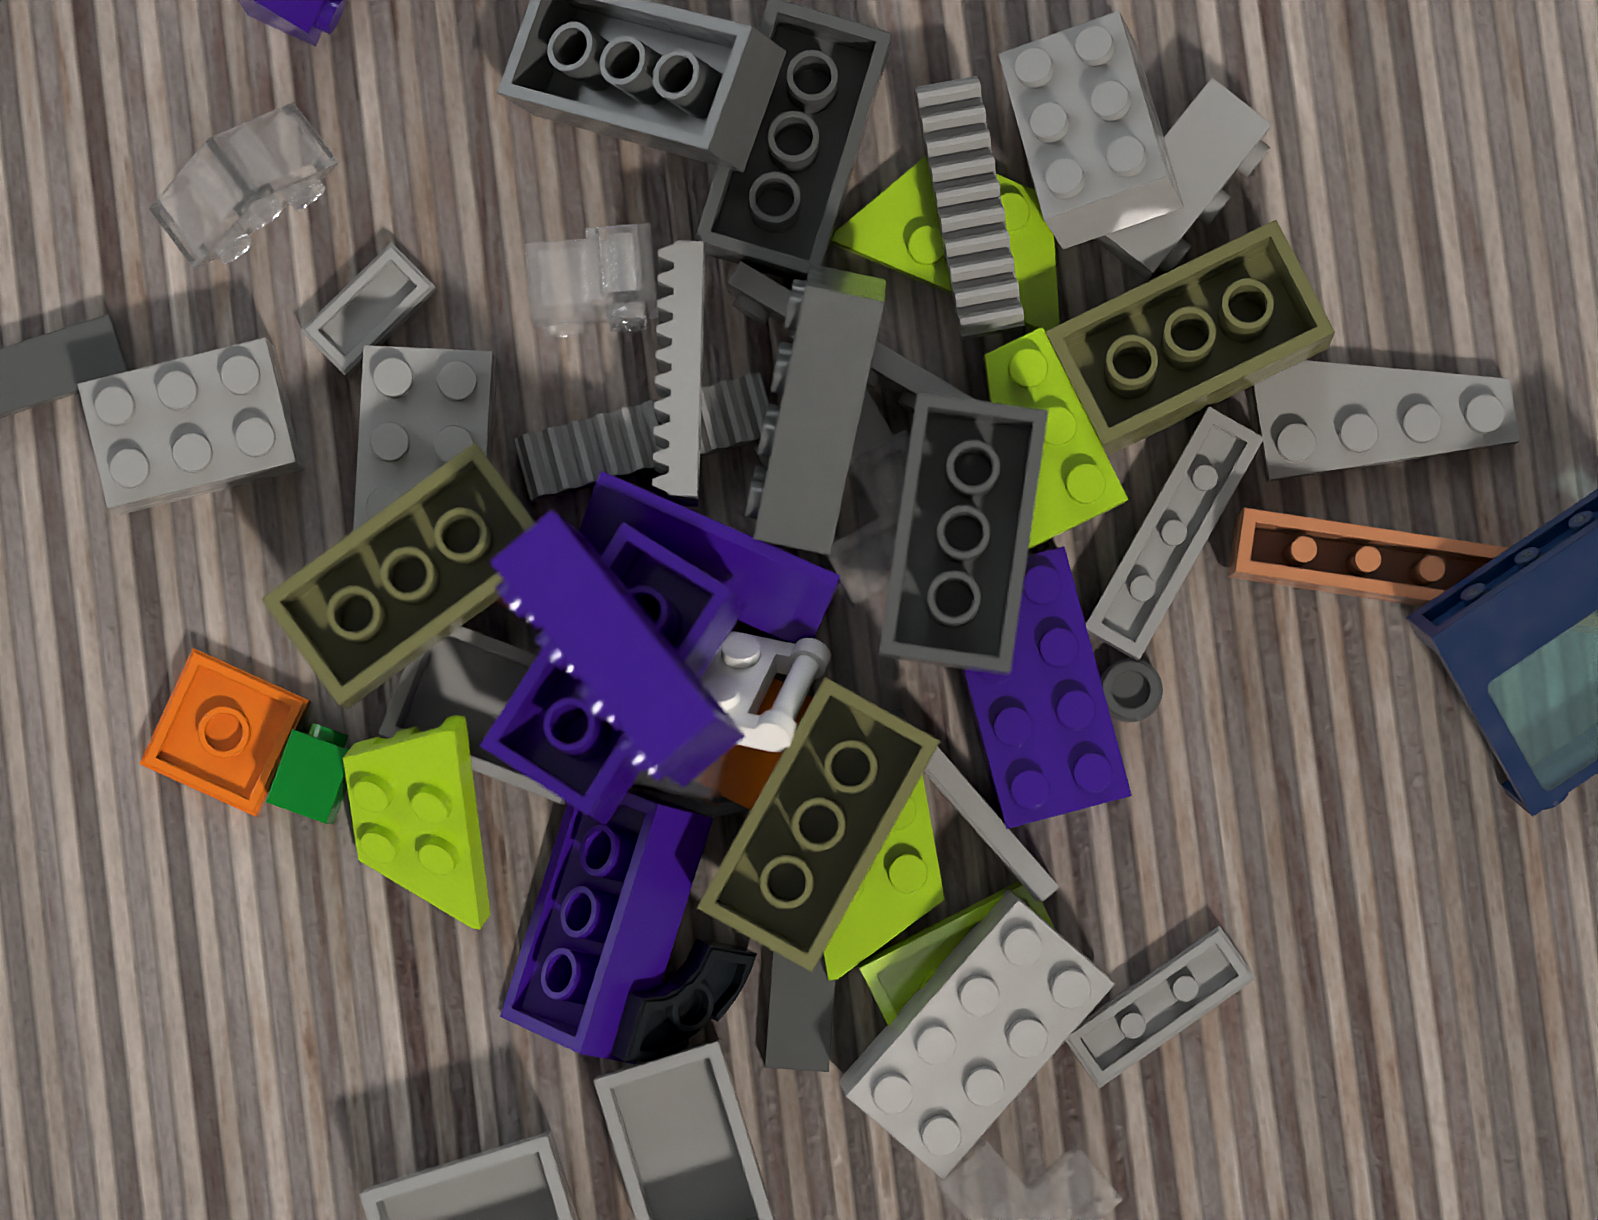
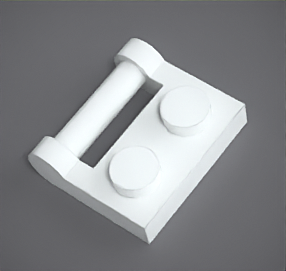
[700,631,831,752]

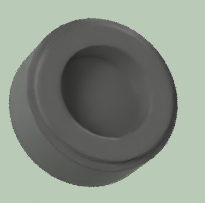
[1100,658,1163,723]

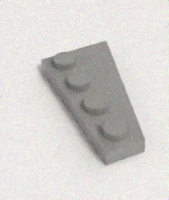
[1251,360,1520,482]

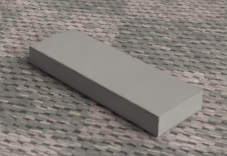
[924,746,1059,902]
[1065,925,1256,1088]

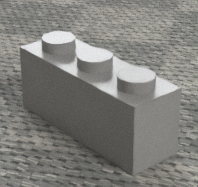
[1094,77,1272,282]

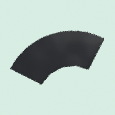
[611,939,757,1062]

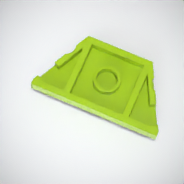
[831,156,1060,332]
[343,715,491,930]
[823,773,945,981]

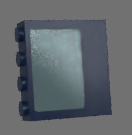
[1406,489,1598,817]

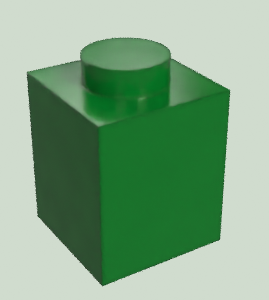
[266,722,349,825]

